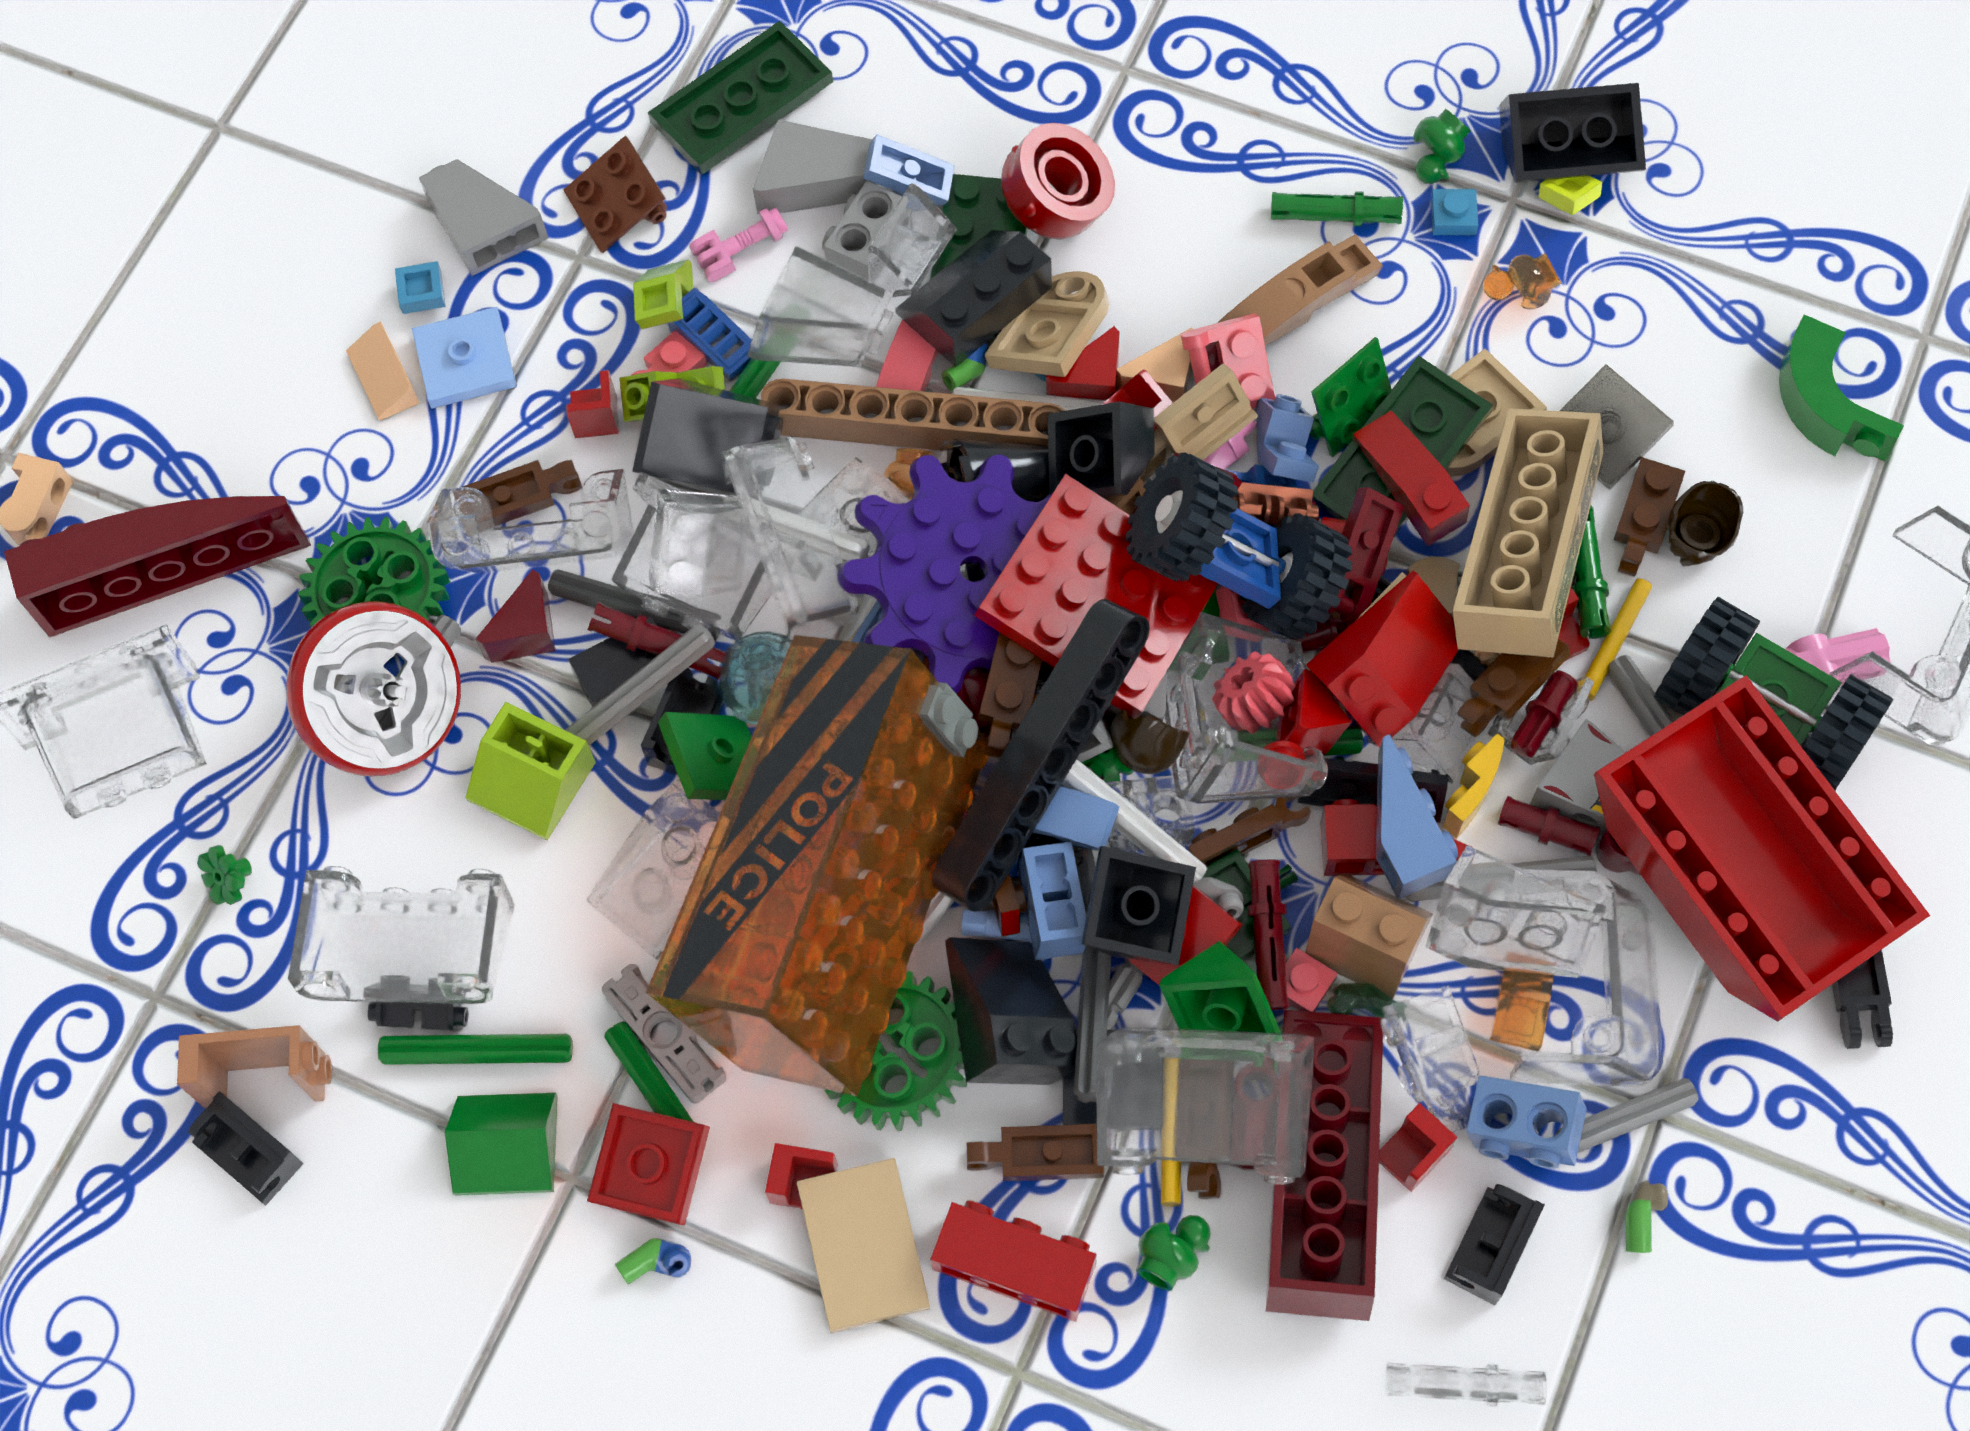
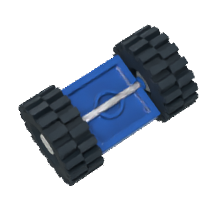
[1126,452,1353,640]

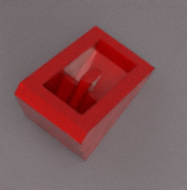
[1046,326,1120,400]
[1276,668,1352,758]

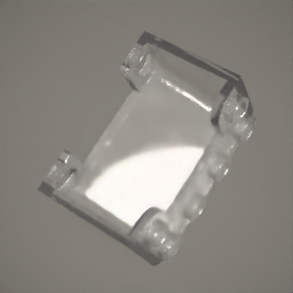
[427,469,634,573]
[288,866,515,1004]

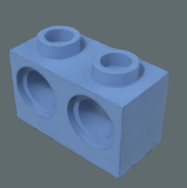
[1018,842,1086,960]
[1466,1075,1587,1169]

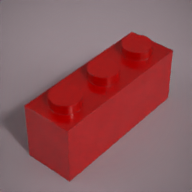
[930,1200,1097,1322]

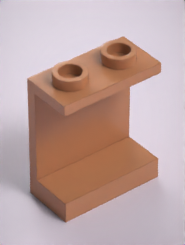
[177,1025,332,1109]

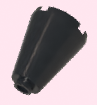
[939,439,1049,502]

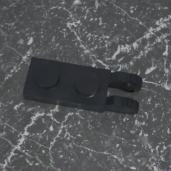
[1832,950,1893,1049]

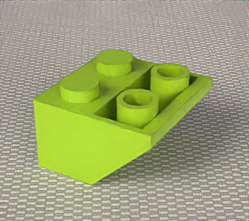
[465,701,596,841]

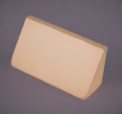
[346,321,420,421]

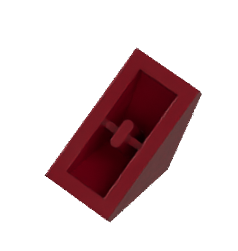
[475,569,556,663]

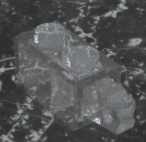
[1381,985,1480,1133]

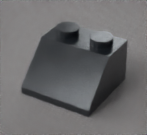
[1048,401,1155,498]

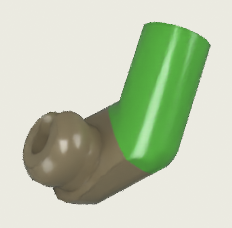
[1625,1180,1668,1253]

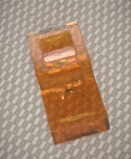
[1489,951,1555,1052]

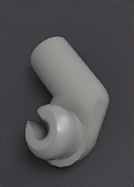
[1193,877,1244,919]

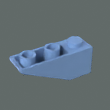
[1376,734,1458,900]

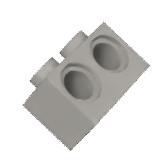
[822,181,914,290]

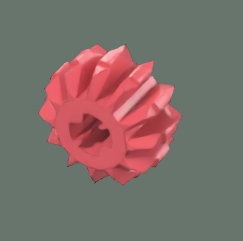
[1212,651,1296,734]

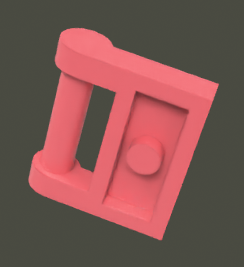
[1181,313,1275,409]

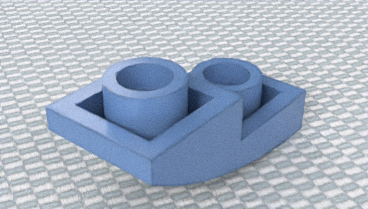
[1033,786,1120,851]

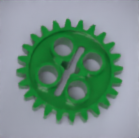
[298,517,451,627]
[814,970,968,1131]

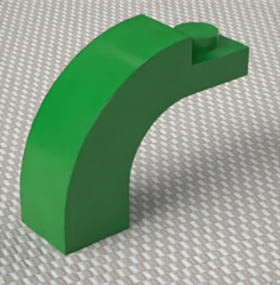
[1779,314,1904,462]

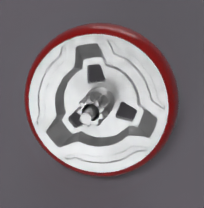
[286,601,461,777]

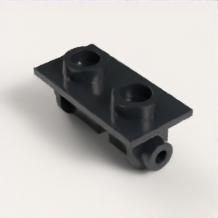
[364,977,473,1031]

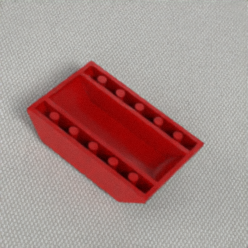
[1594,675,1931,1022]

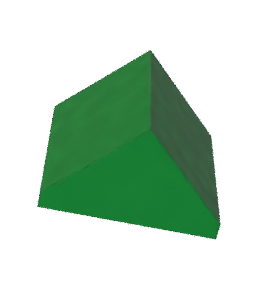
[1159,941,1286,1057]
[444,1092,558,1196]

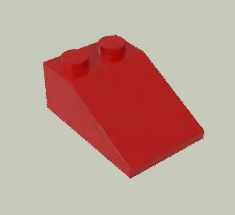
[1306,570,1459,748]

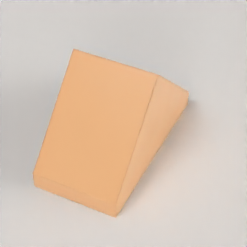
[1116,327,1193,403]

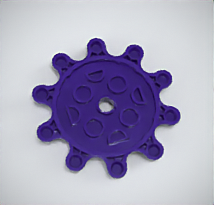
[837,454,1052,694]

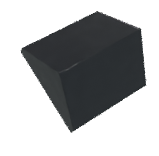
[1081,846,1196,965]

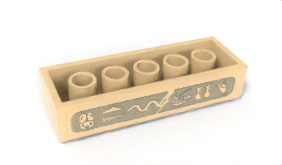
[1453,408,1603,658]

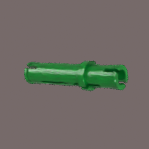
[1271,191,1403,226]
[1571,505,1611,639]

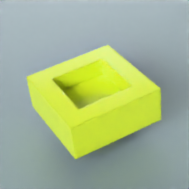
[1539,176,1602,215]

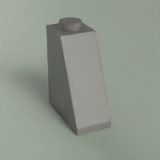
[753,120,878,214]
[418,159,549,276]

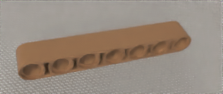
[761,379,1065,450]

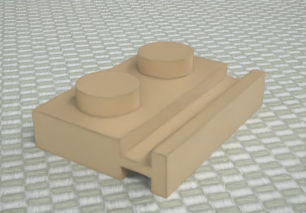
[1154,364,1258,460]

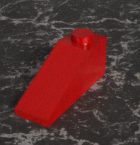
[1352,411,1470,547]
[1320,799,1475,876]

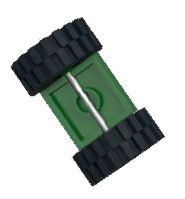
[1654,597,1894,790]

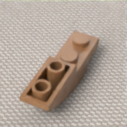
[1218,234,1383,346]

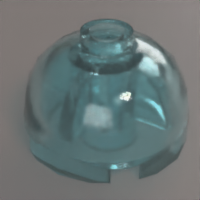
[718,631,814,725]

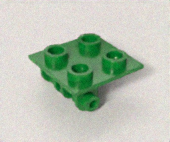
[1309,337,1392,457]

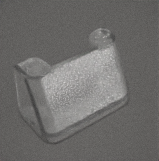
[1165,612,1328,804]
[1097,1028,1314,1184]

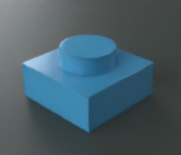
[1431,189,1478,235]
[395,261,446,314]

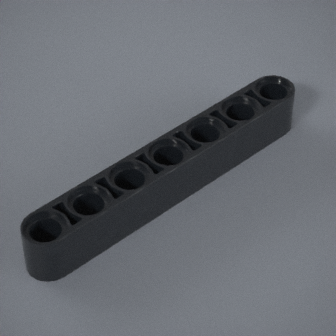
[932,599,1150,912]

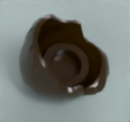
[1668,481,1743,566]
[1109,710,1190,774]

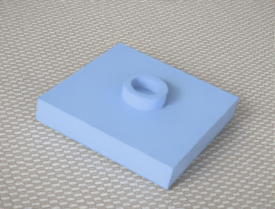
[412,307,517,409]

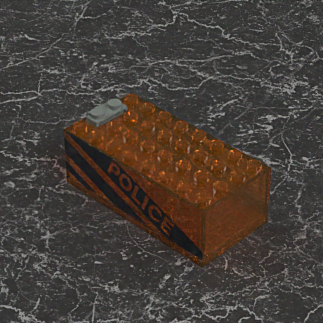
[646,635,988,1096]

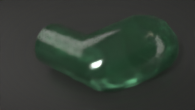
[1327,983,1404,1027]

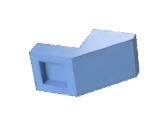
[1256,394,1319,483]

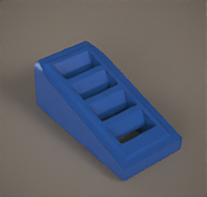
[668,288,759,381]

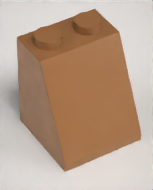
[1305,873,1433,999]

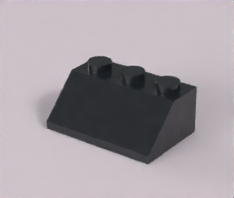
[1499,83,1646,183]
[895,230,1052,367]

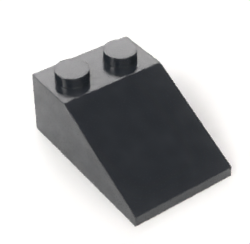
[945,937,1077,1085]

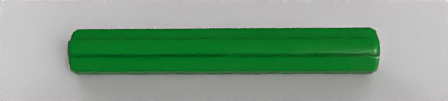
[377,1034,573,1065]

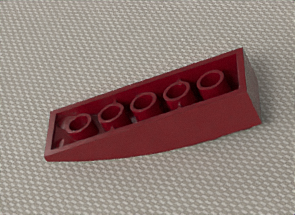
[4,496,311,638]
[1265,1009,1384,1321]

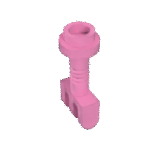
[689,208,788,282]

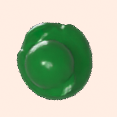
[1413,108,1471,184]
[1136,1215,1211,1291]

